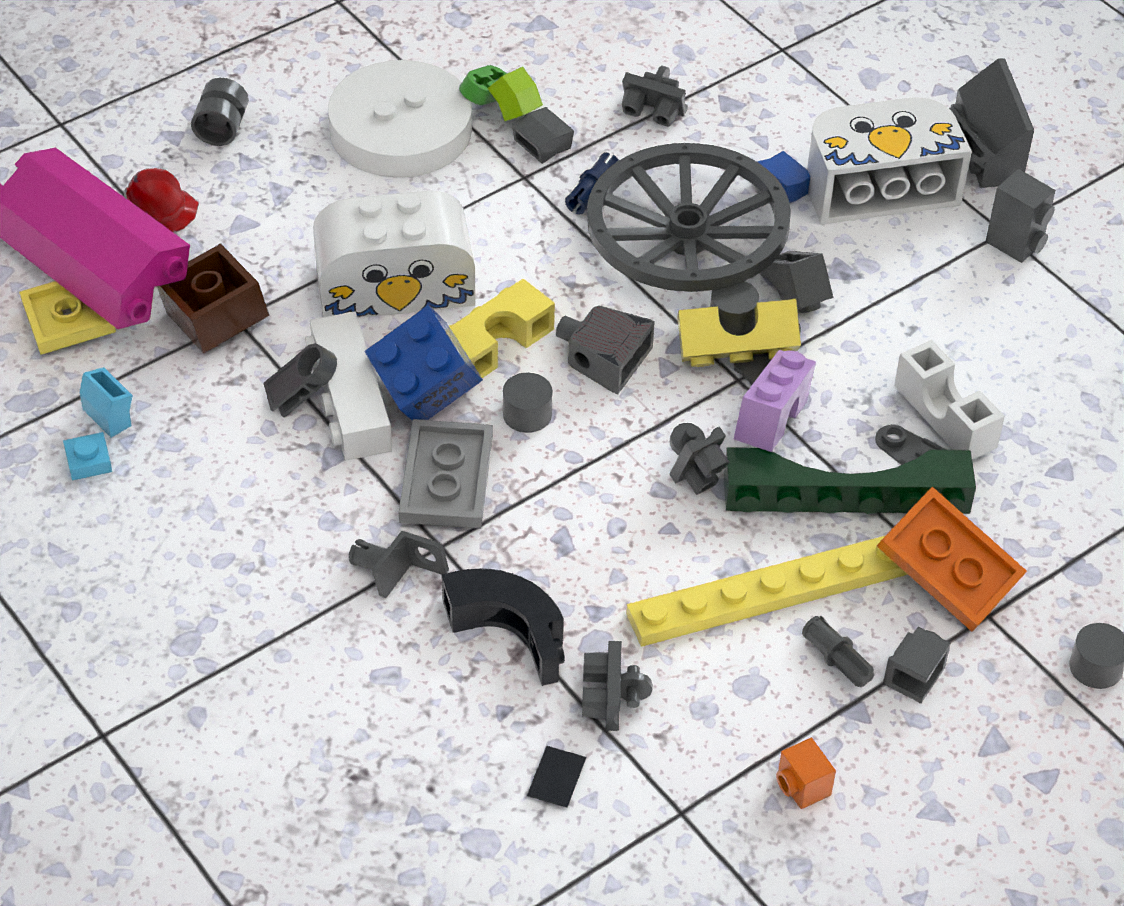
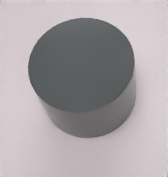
[710,281,759,336]
[503,372,553,433]
[1069,623,1124,689]

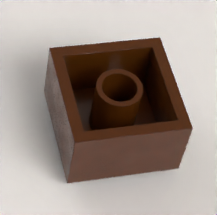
[157,243,270,354]

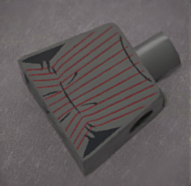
[556,305,655,395]

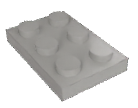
[398,419,493,529]

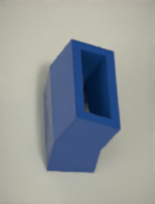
[757,151,810,203]

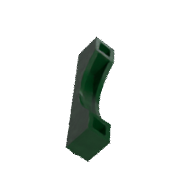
[724,447,976,514]

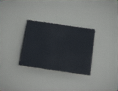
[527,746,587,808]

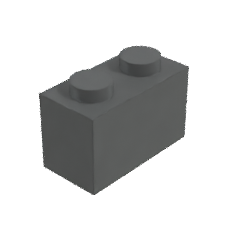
[985,169,1056,263]

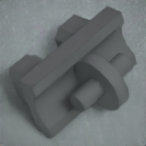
[621,65,688,127]
[669,423,729,495]
[582,641,653,731]

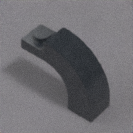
[441,568,565,686]

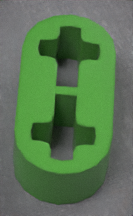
[459,65,507,105]

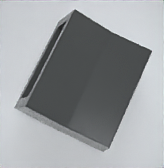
[512,107,574,164]

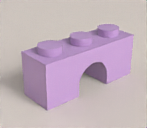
[733,350,816,452]

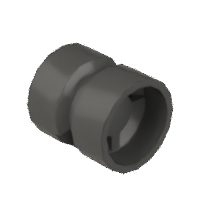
[191,77,249,146]

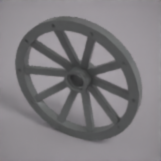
[587,143,791,292]

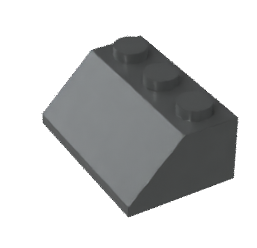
[951,58,1034,188]

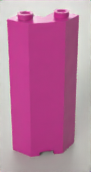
[0,147,190,329]

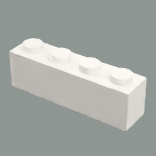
[305,311,392,461]

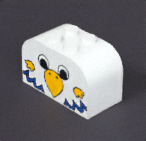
[807,97,972,225]
[313,190,476,318]

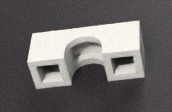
[894,339,1005,460]

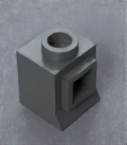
[883,627,951,703]

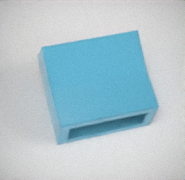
[79,367,133,438]

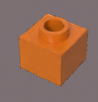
[776,737,836,809]

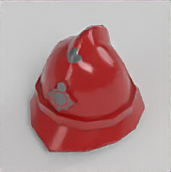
[124,168,199,232]

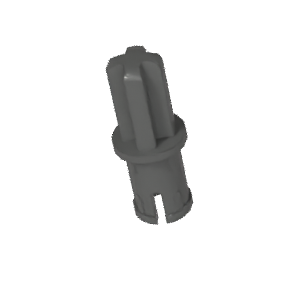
[802,616,875,687]

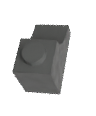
[760,251,834,313]

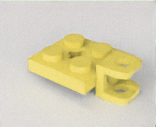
[19,281,116,355]

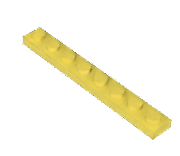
[626,535,908,647]

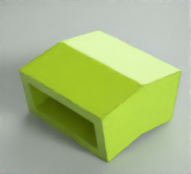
[487,66,543,121]

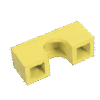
[449,279,555,378]
[677,299,801,367]

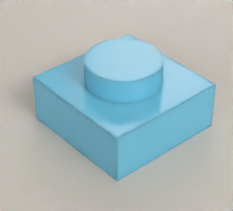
[63,432,112,481]

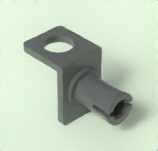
[349,531,449,598]

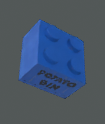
[364,305,483,421]

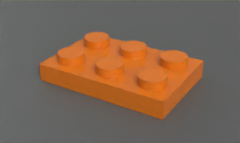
[877,487,1027,632]

